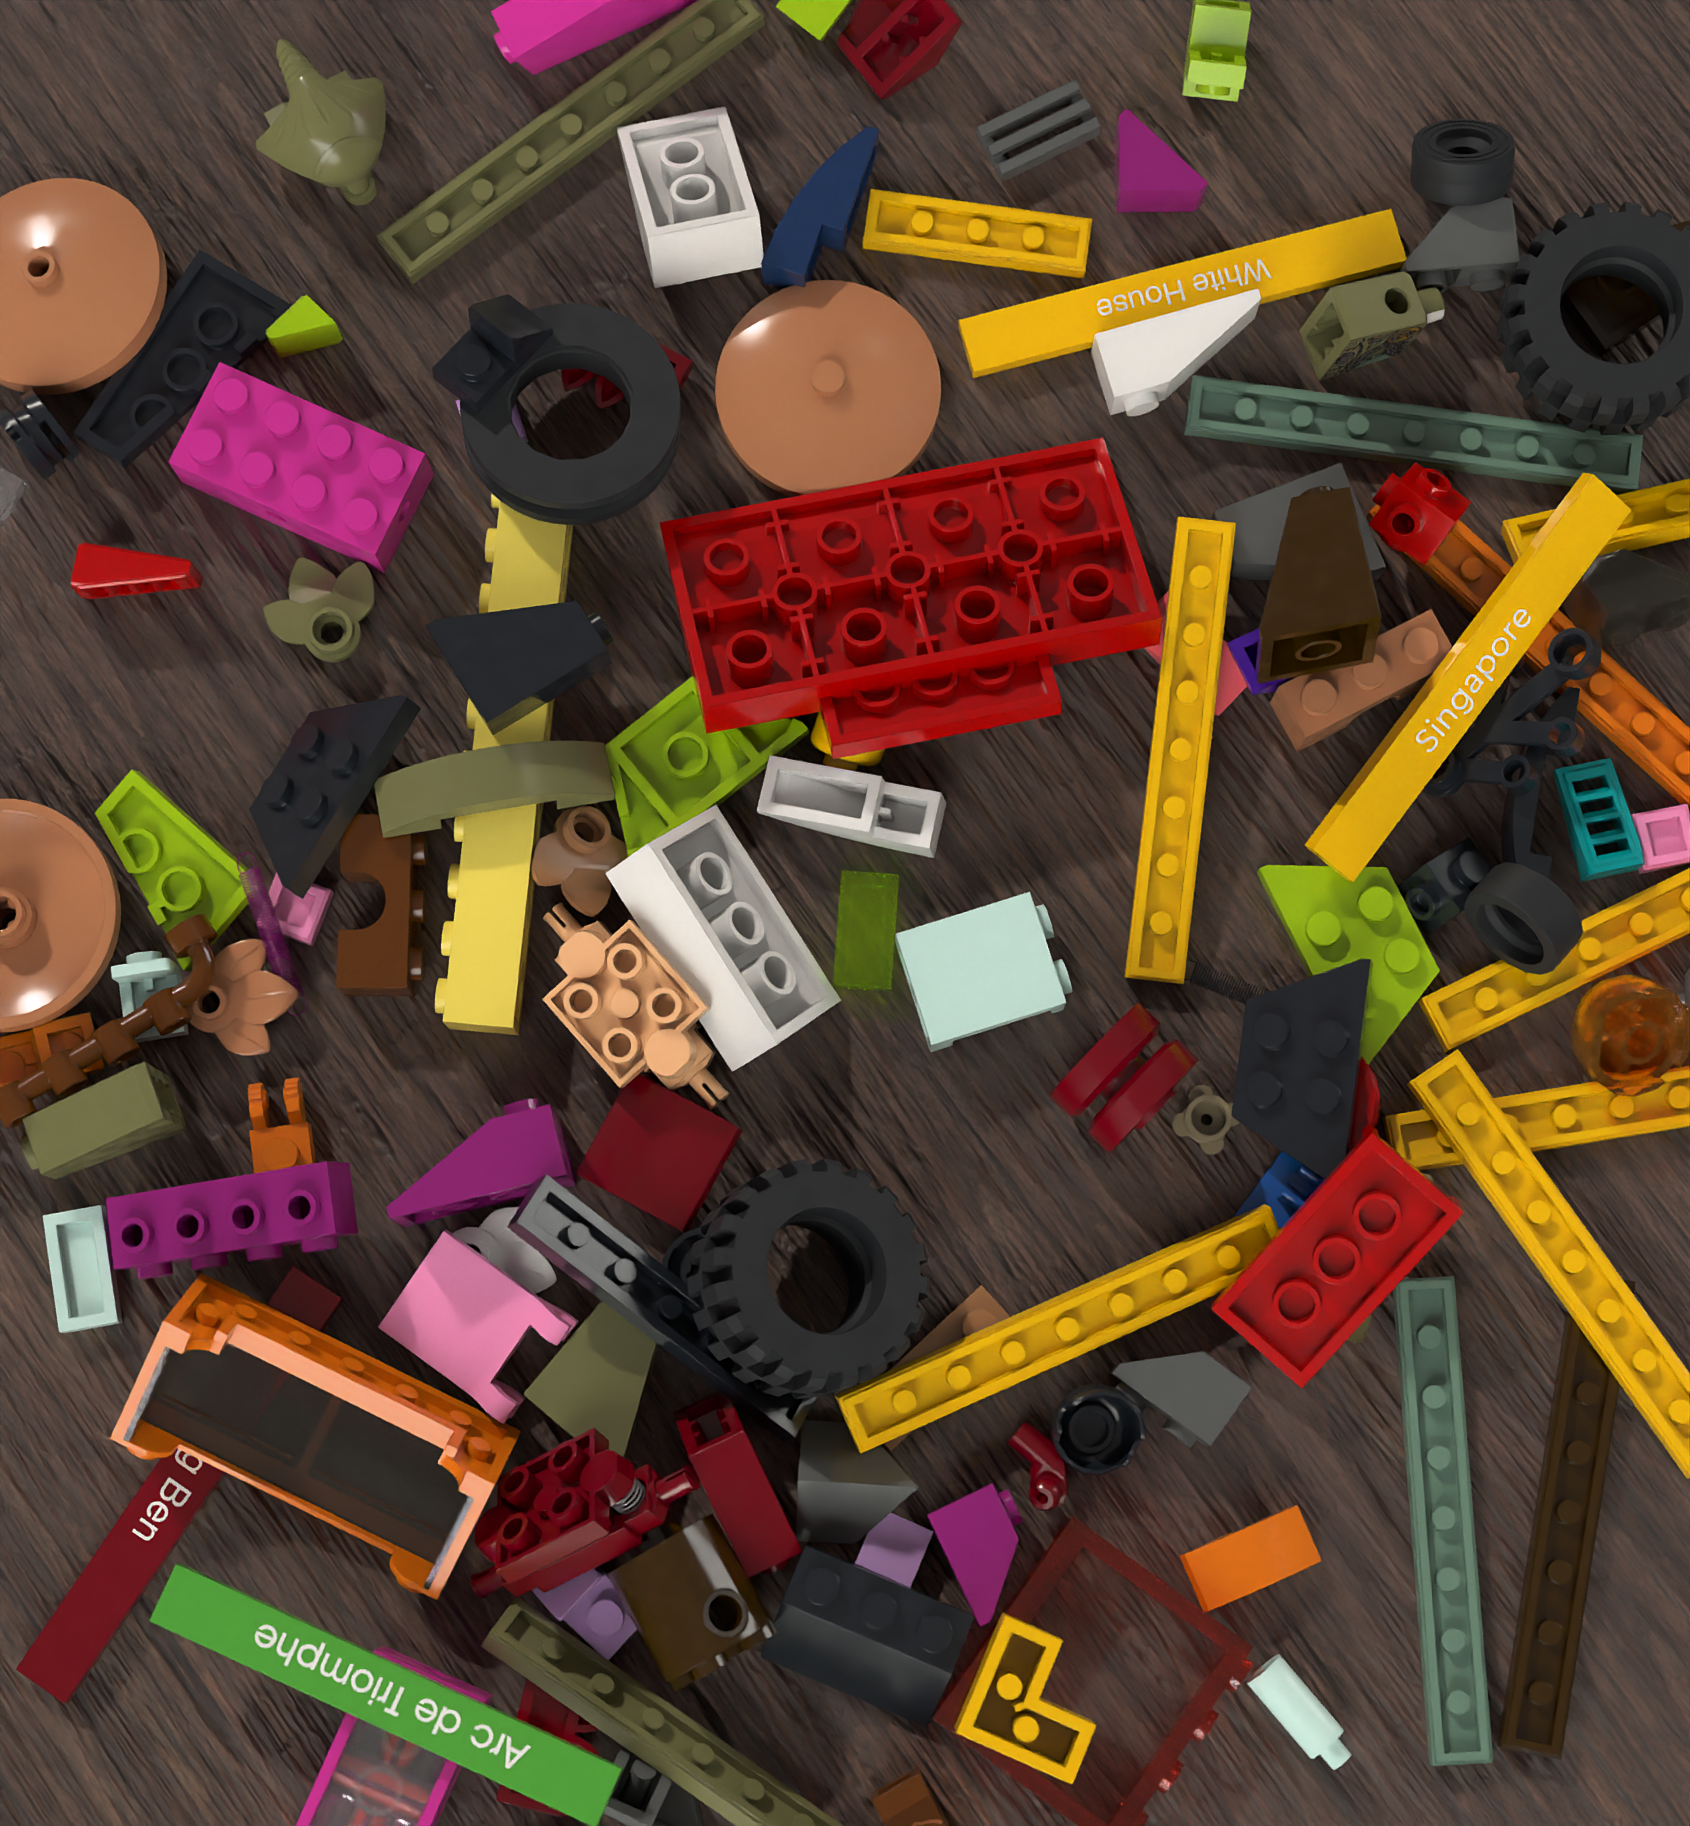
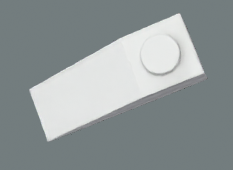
[1091,289,1261,416]

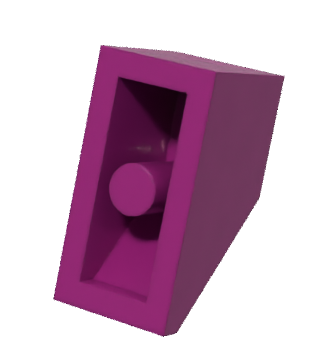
[926,1483,1023,1627]

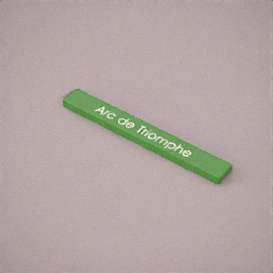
[149,1563,624,1826]

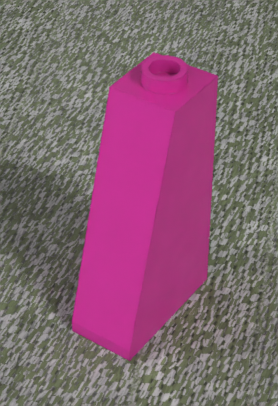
[491,0,697,75]

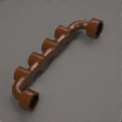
[0,914,218,1129]

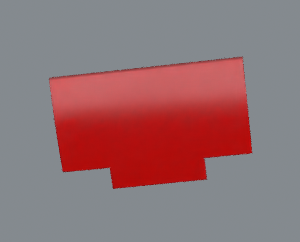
[659,438,1162,759]

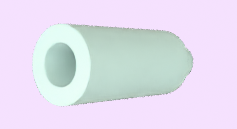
[1246,1654,1352,1770]

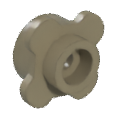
[1172,1085,1240,1155]

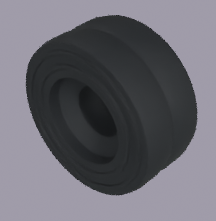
[1410,119,1515,206]

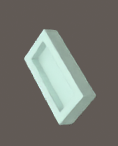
[43,1205,123,1333]

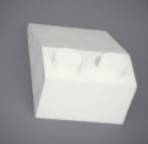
[617,107,764,288]

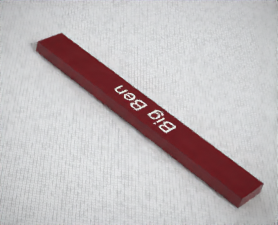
[15,1266,345,1704]

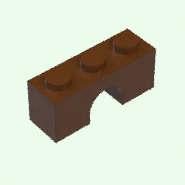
[336,814,429,996]

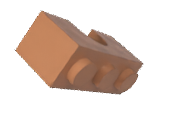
[1270,609,1452,752]

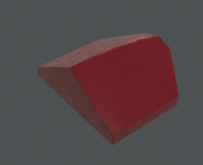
[837,0,963,100]

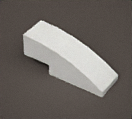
[757,755,946,858]

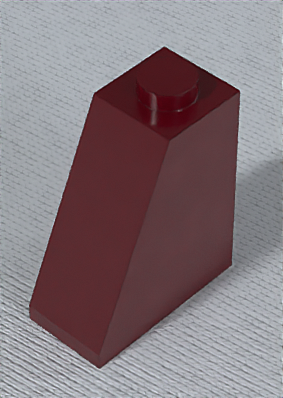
[673,1391,802,1578]

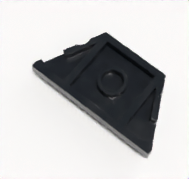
[249,695,421,899]
[1231,958,1373,1179]

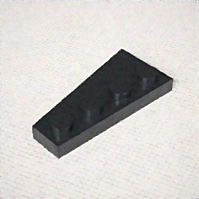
[73,250,292,468]

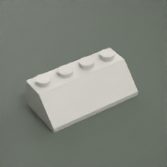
[605,805,841,1072]

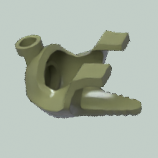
[255,39,386,206]

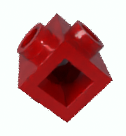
[1368,462,1472,565]

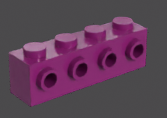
[106,1161,358,1279]

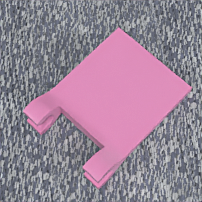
[378,1230,578,1424]

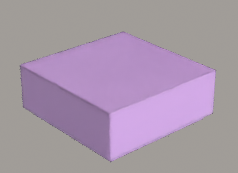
[855,1513,934,1587]

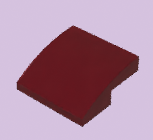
[575,1074,743,1233]

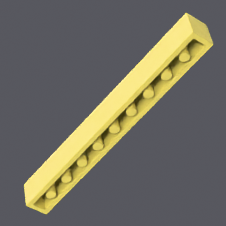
[435,493,573,1035]

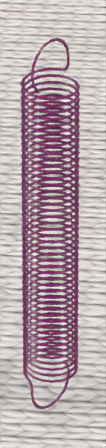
[237,852,306,1016]

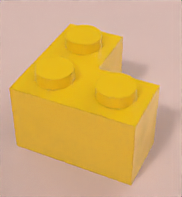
[954,1612,1096,1784]

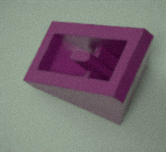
[1114,108,1208,212]

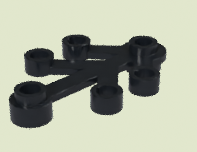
[1422,628,1601,798]

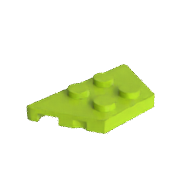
[605,676,809,857]
[1257,865,1440,1065]

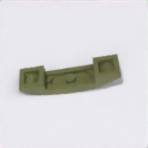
[374,740,614,838]

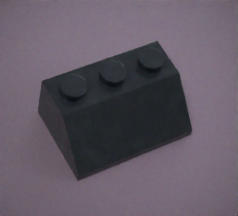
[760,1544,975,1728]

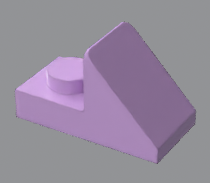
[532,1566,637,1661]

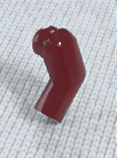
[1007,1421,1068,1511]

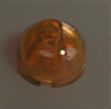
[1570,975,1690,1097]

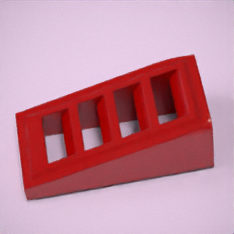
[71,542,203,599]

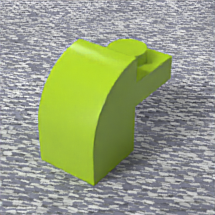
[1182,0,1251,102]

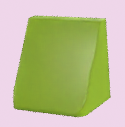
[266,295,343,358]

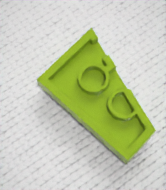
[95,769,265,971]

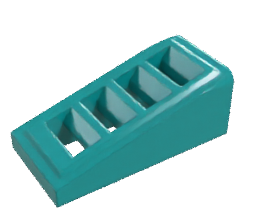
[1553,758,1645,882]

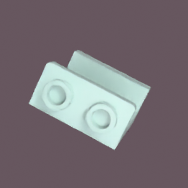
[895,892,1072,1052]

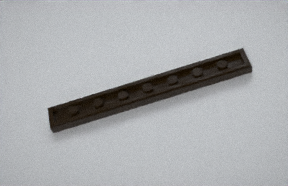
[1497,1279,1636,1760]

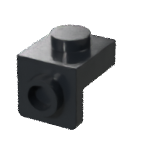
[1397,837,1491,934]

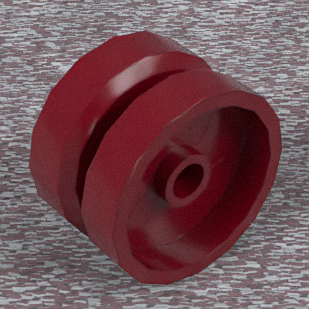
[1049,1003,1199,1154]

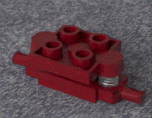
[470,1427,700,1598]

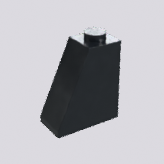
[426,601,614,735]

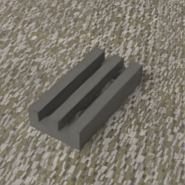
[976,79,1101,183]

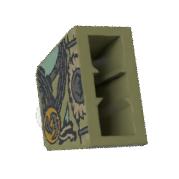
[1299,271,1445,381]

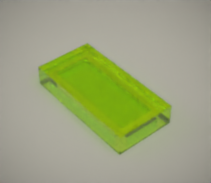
[833,870,899,992]

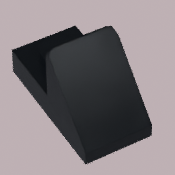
[432,294,553,413]

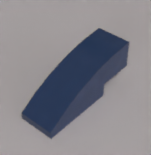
[761,126,879,289]

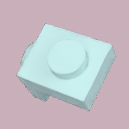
[111,951,189,1042]

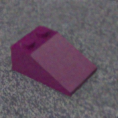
[386,1098,576,1228]

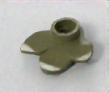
[263,557,376,662]

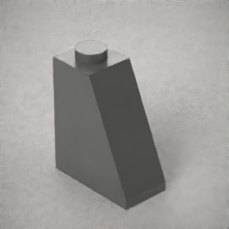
[1211,463,1386,583]

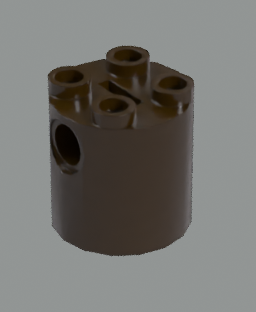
[607,1510,777,1692]

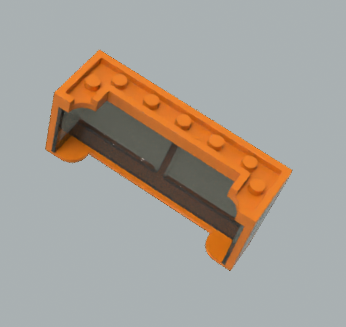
[110,1273,521,1600]

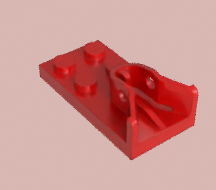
[1211,1123,1464,1388]

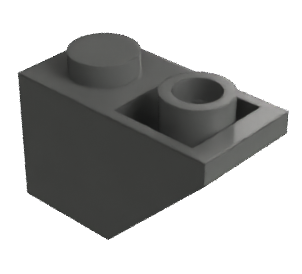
[1401,198,1520,293]
[1108,1351,1253,1449]

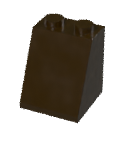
[1255,486,1381,684]

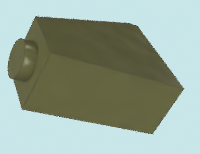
[21,1062,188,1180]
[523,1301,660,1460]

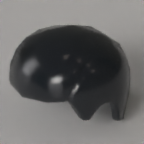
[1050,1383,1147,1476]

